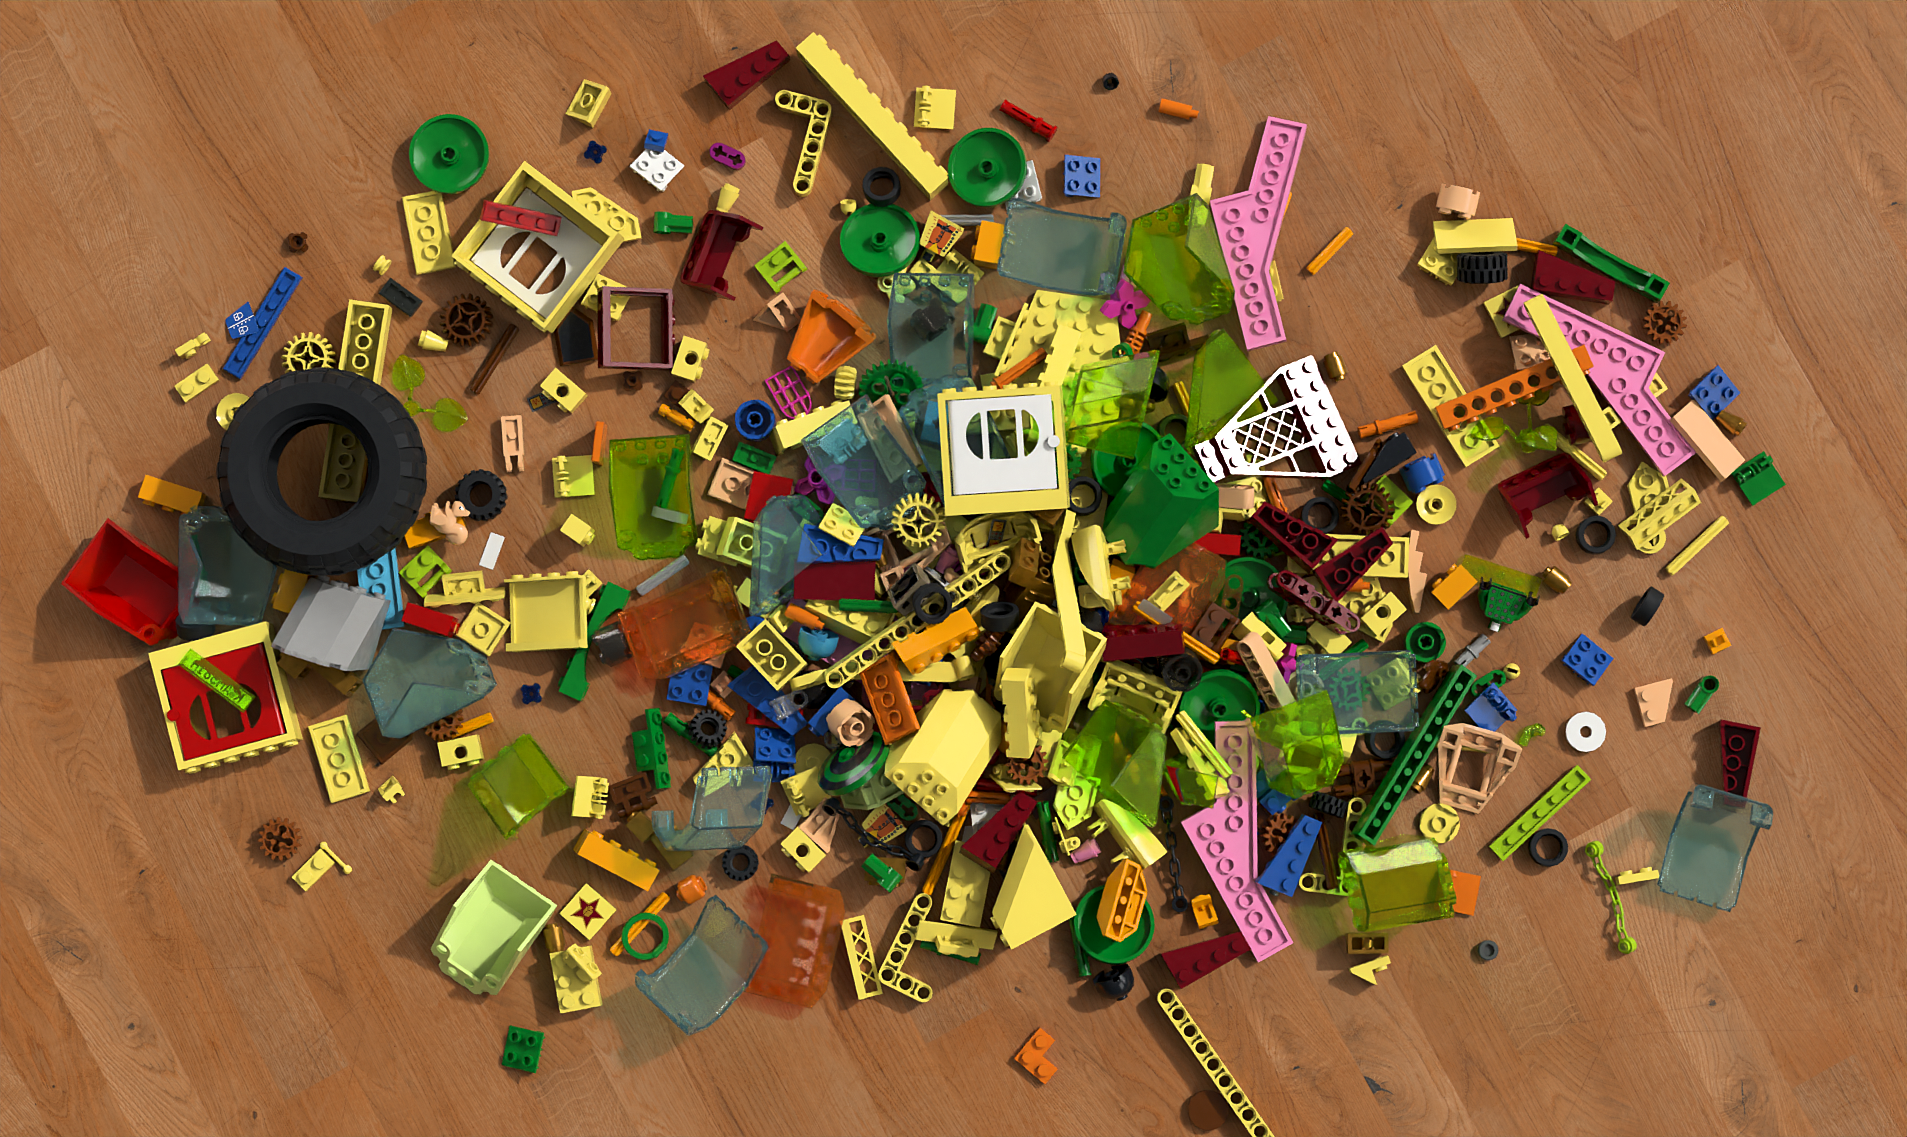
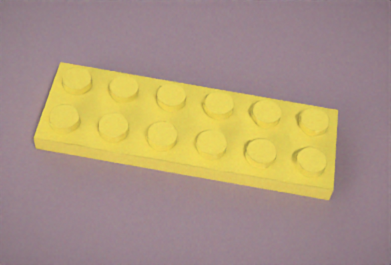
[1401,345,1499,468]
[1287,534,1409,578]

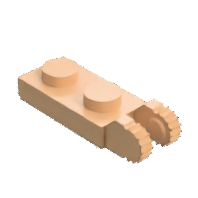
[501,415,524,472]

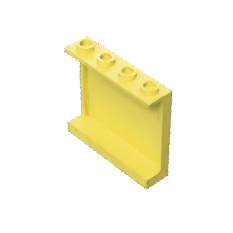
[504,571,588,652]

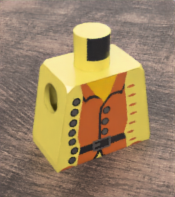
[919,211,964,262]
[858,803,907,848]

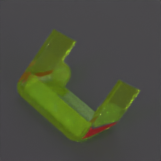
[1161,752,1218,809]

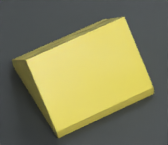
[566,79,611,128]

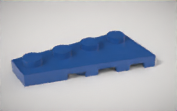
[797,524,884,564]
[727,665,808,736]
[1255,814,1322,897]

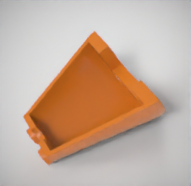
[787,290,876,384]

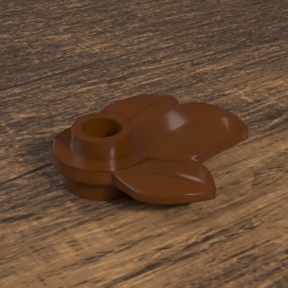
[1417,660,1448,694]

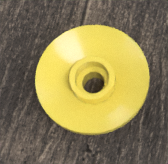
[216,393,249,430]
[1416,485,1456,525]

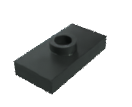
[379,277,423,317]

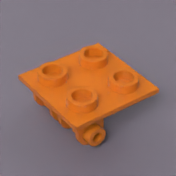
[1434,868,1481,916]

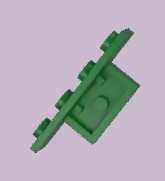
[632,708,671,789]

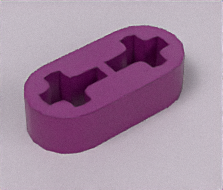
[710,143,746,170]

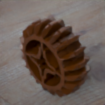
[439,293,494,347]
[1340,482,1395,536]

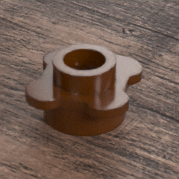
[288,232,308,253]
[623,371,643,391]

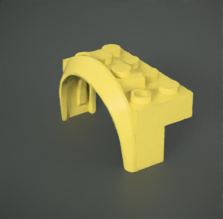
[952,511,1042,574]
[1087,660,1184,739]

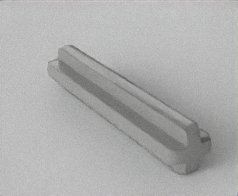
[941,214,994,226]
[636,555,689,596]

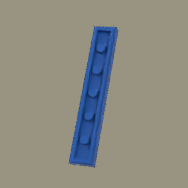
[223,267,303,379]

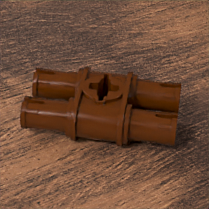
[1331,758,1392,798]

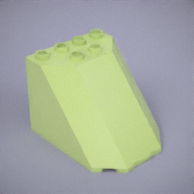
[431,860,557,995]

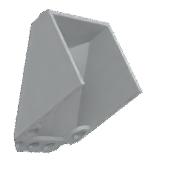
[271,576,391,671]

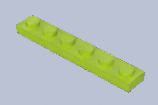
[1488,765,1591,861]

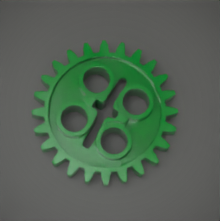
[859,359,924,412]

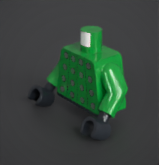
[1477,577,1540,632]

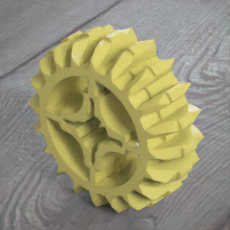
[281,332,336,373]
[891,493,946,547]

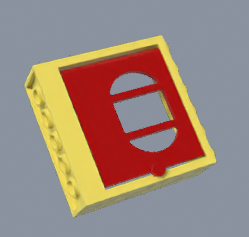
[148,621,303,774]

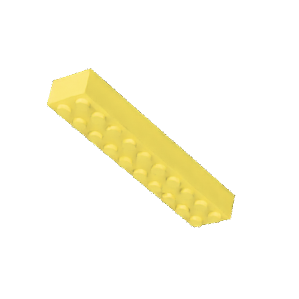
[796,32,948,201]
[318,299,392,503]

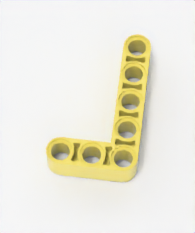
[775,90,832,197]
[1298,798,1366,896]
[878,893,933,1002]

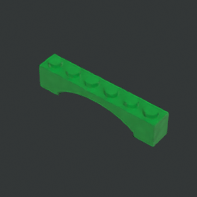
[1552,224,1670,303]
[557,581,632,702]

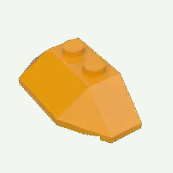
[1096,859,1147,942]

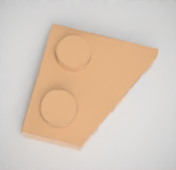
[1633,678,1673,727]
[798,797,841,853]

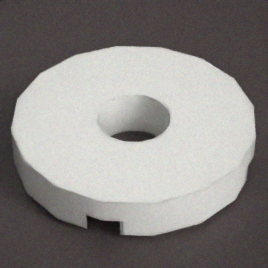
[1565,712,1606,752]

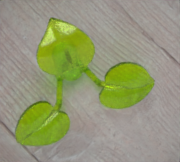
[392,354,468,432]
[1470,384,1558,453]

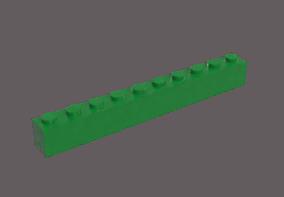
[1351,664,1477,846]

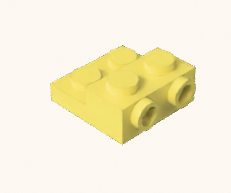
[695,516,738,567]

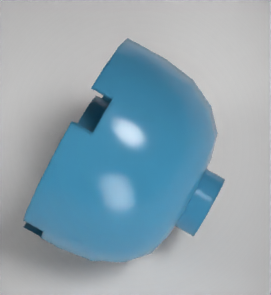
[798,626,839,661]

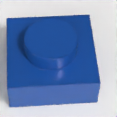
[644,129,668,152]

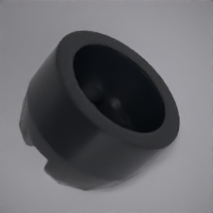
[1102,73,1119,90]

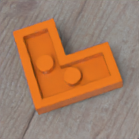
[1014,1027,1058,1084]

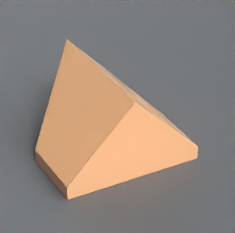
[753,292,801,332]

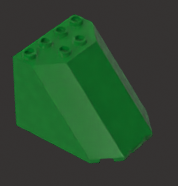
[1102,433,1219,568]

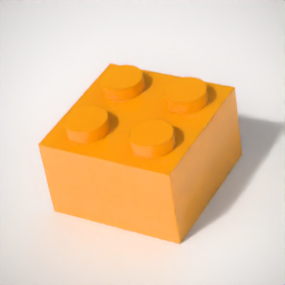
[971,220,1005,270]
[1431,563,1478,610]

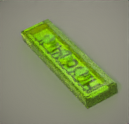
[1462,554,1542,598]
[178,648,256,713]

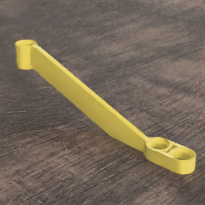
[1051,509,1086,673]
[789,656,975,691]

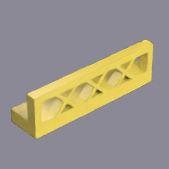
[1618,478,1701,550]
[840,915,883,1000]

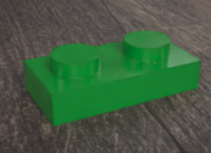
[732,441,777,474]

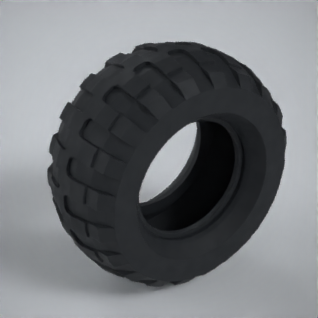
[216,367,427,576]

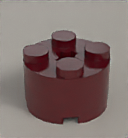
[1562,405,1592,446]

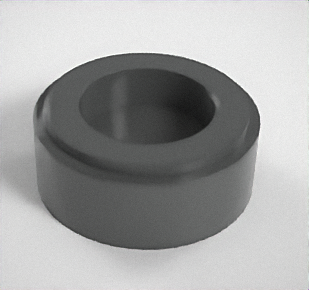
[1477,940,1498,960]

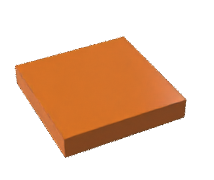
[591,421,608,466]

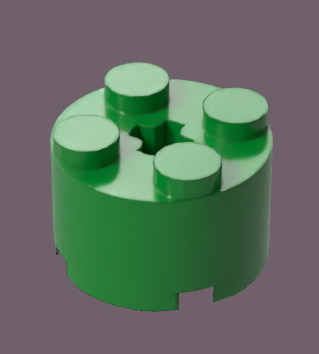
[1403,622,1446,663]

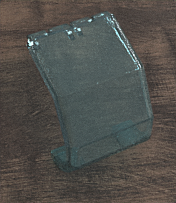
[997,198,1127,296]
[1296,650,1419,736]
[652,766,772,851]
[1657,783,1773,912]
[635,895,768,1036]

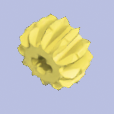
[834,366,857,400]

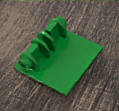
[1731,451,1786,506]
[502,1025,545,1073]

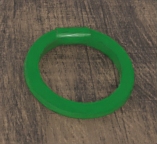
[621,913,669,960]

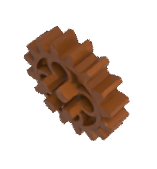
[1643,301,1687,344]
[970,630,1006,662]
[419,697,464,741]
[1004,745,1049,785]
[1261,813,1298,856]
[258,817,303,861]

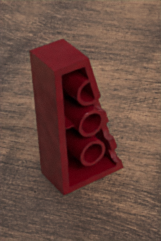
[703,40,790,110]
[1530,250,1615,305]
[1248,501,1338,574]
[1312,526,1393,602]
[1101,622,1185,662]
[1719,719,1761,808]
[959,791,1037,874]
[1160,931,1251,989]

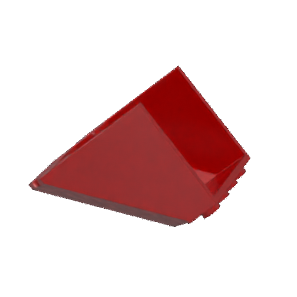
[61,518,199,646]

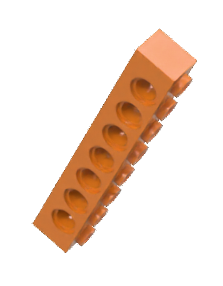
[1434,344,1594,432]

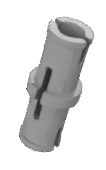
[1453,634,1491,667]

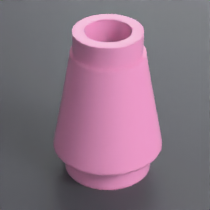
[935,543,959,574]
[1070,838,1101,864]

